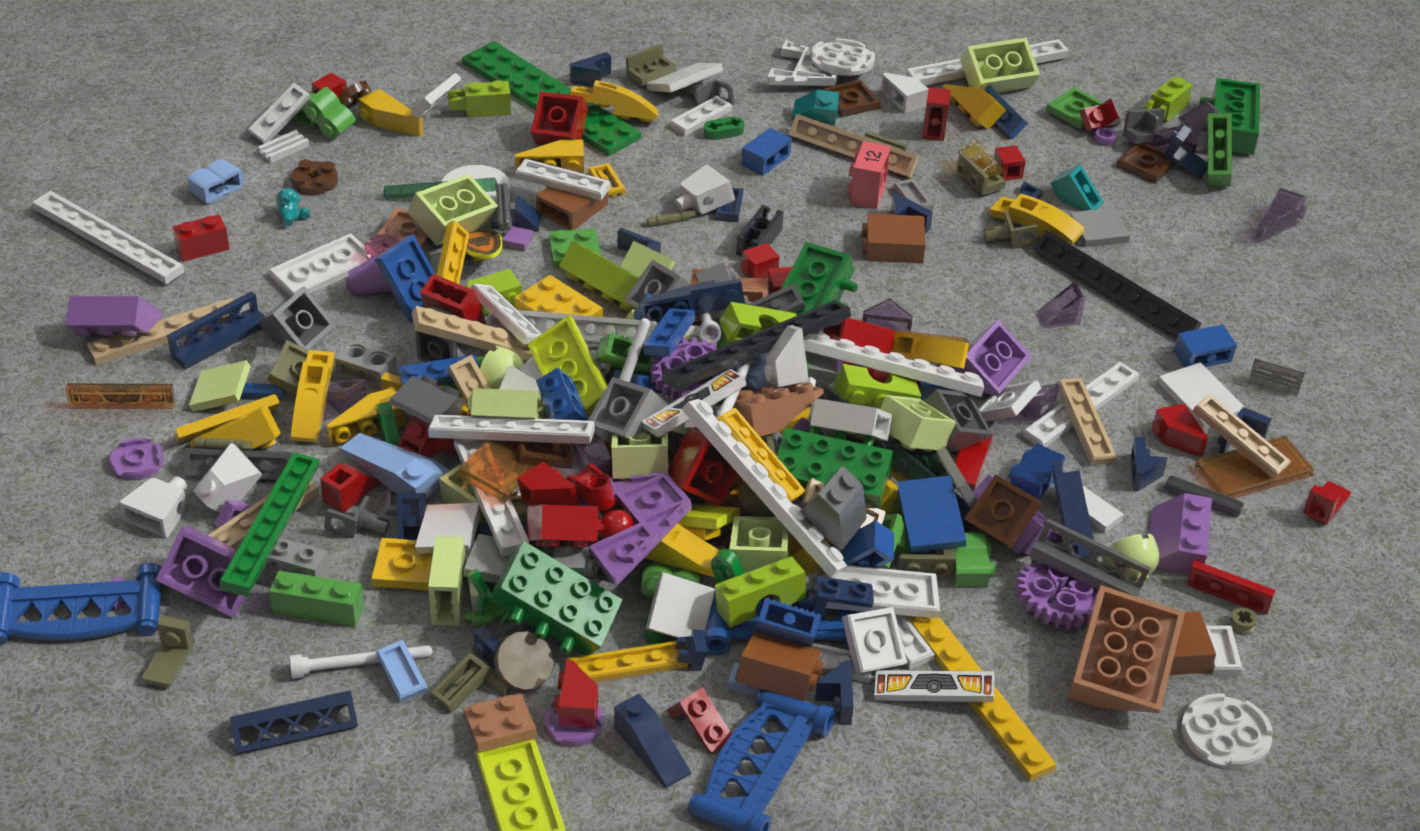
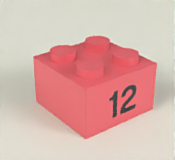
[847,141,890,209]

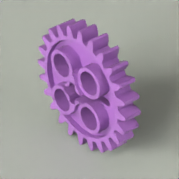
[650,337,737,402]
[1014,560,1098,630]

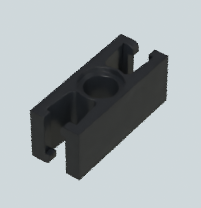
[736,205,784,256]

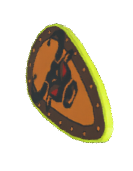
[466,230,503,262]

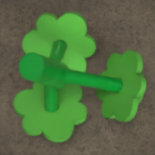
[464,569,512,627]

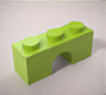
[719,302,797,343]
[833,364,921,409]
[715,556,806,628]

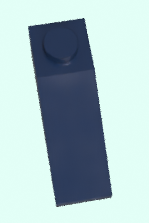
[614,694,691,788]

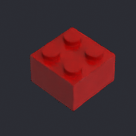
[530,91,588,145]

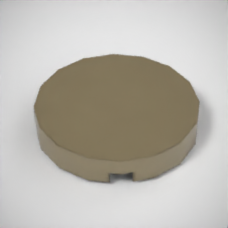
[494,632,553,691]

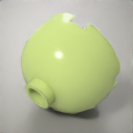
[480,346,524,389]
[1101,534,1160,583]

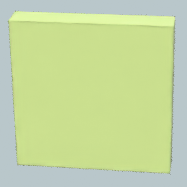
[620,241,676,277]
[189,360,251,412]

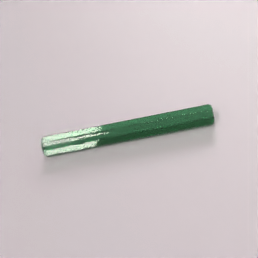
[383,177,497,199]

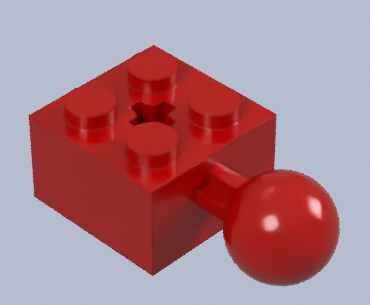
[527,505,635,547]

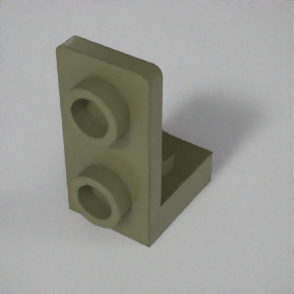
[897,548,956,577]
[142,616,194,688]

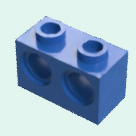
[536,368,589,421]

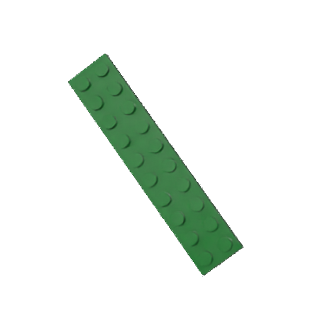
[462,41,641,157]

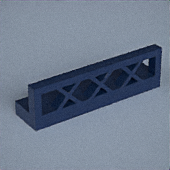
[167,291,265,370]
[1052,459,1098,561]
[230,690,358,753]

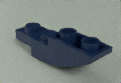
[640,279,745,324]

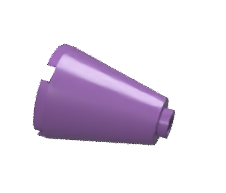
[345,247,392,295]

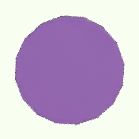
[109,438,164,481]
[544,702,604,747]

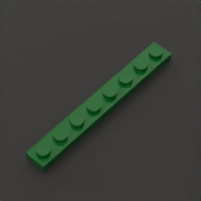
[219,452,320,597]

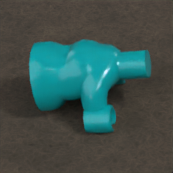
[276,188,310,226]

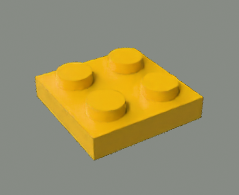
[371,538,433,591]

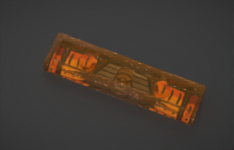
[65,383,176,409]

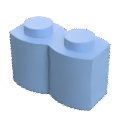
[187,159,244,203]

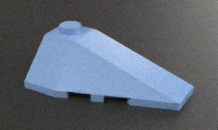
[340,433,450,501]

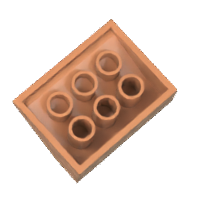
[1067,585,1185,713]

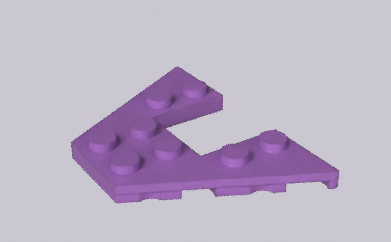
[578,471,692,586]

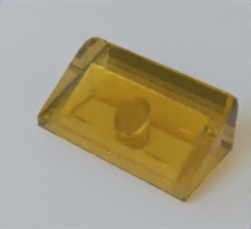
[958,139,1004,177]

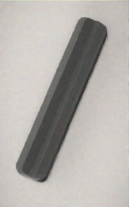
[496,182,512,232]
[1165,475,1244,517]

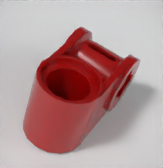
[566,463,615,511]

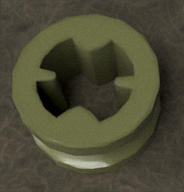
[1230,607,1257,635]

